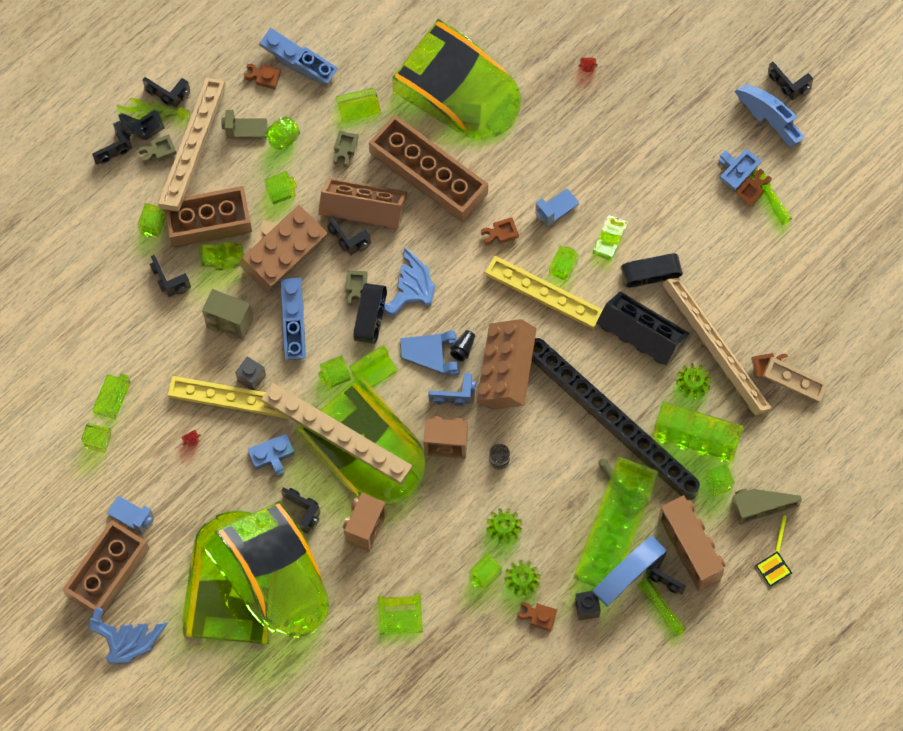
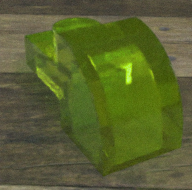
[198,242,244,271]

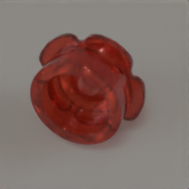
[578,58,598,72]
[181,429,201,448]

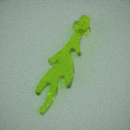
[117,98,190,119]

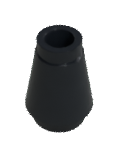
[450,330,476,361]

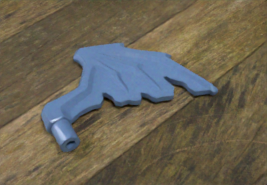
[384,248,436,316]
[88,607,168,664]

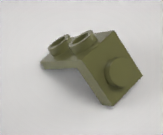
[221,110,267,138]

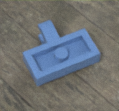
[718,149,761,192]
[248,434,295,477]

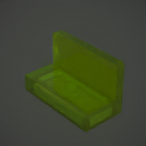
[336,88,381,122]
[349,345,398,392]
[92,373,131,420]

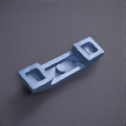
[592,536,667,607]

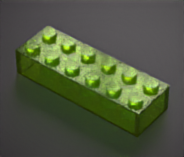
[573,456,658,587]

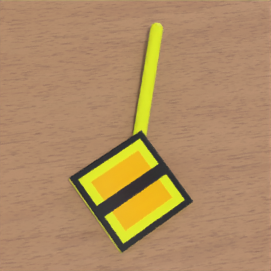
[755,515,793,588]

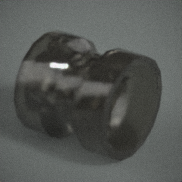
[489,444,510,470]

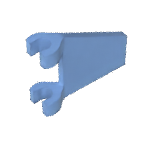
[400,331,459,375]

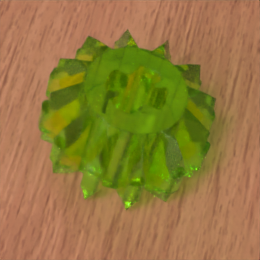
[265,116,300,150]
[676,363,711,400]
[487,508,522,544]
[504,560,541,597]

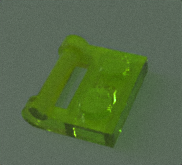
[378,593,423,635]

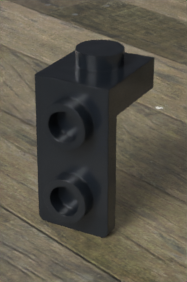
[768,61,813,100]
[142,77,190,108]
[118,110,165,140]
[92,121,132,165]
[327,216,371,256]
[149,255,191,297]
[281,487,321,534]
[645,552,686,595]

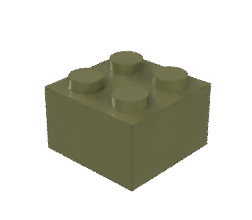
[202,289,254,340]

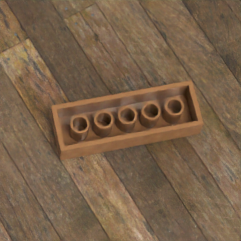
[369,114,488,222]

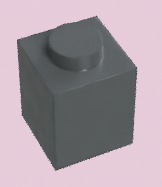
[235,356,266,390]

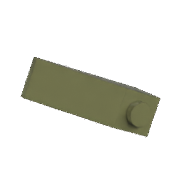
[731,489,802,524]

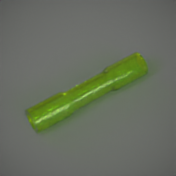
[752,168,792,225]
[638,577,686,636]

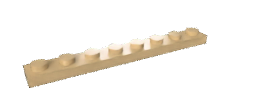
[158,78,226,212]
[662,278,771,415]
[261,383,413,485]

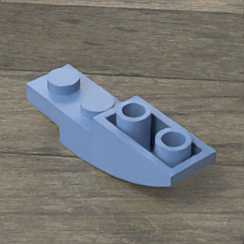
[259,27,338,85]
[735,84,805,148]
[280,278,306,360]

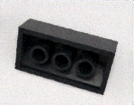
[596,291,690,366]

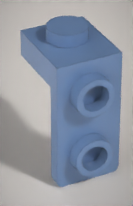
[535,189,579,227]
[428,373,476,406]
[107,496,154,534]

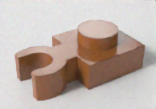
[244,64,281,89]
[736,169,772,207]
[481,217,519,245]
[751,353,788,378]
[517,602,557,631]

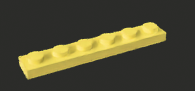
[485,256,603,330]
[168,376,289,419]

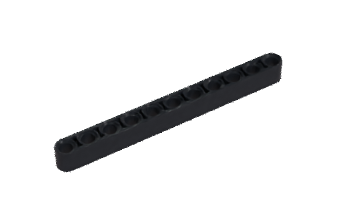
[532,338,700,500]

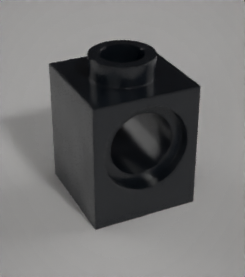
[575,591,601,621]

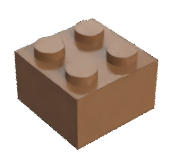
[423,416,468,459]
[343,493,387,552]

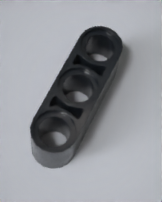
[621,253,683,288]
[353,283,387,344]

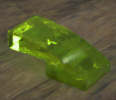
[592,215,628,261]

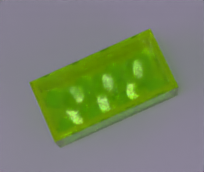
[653,401,744,462]

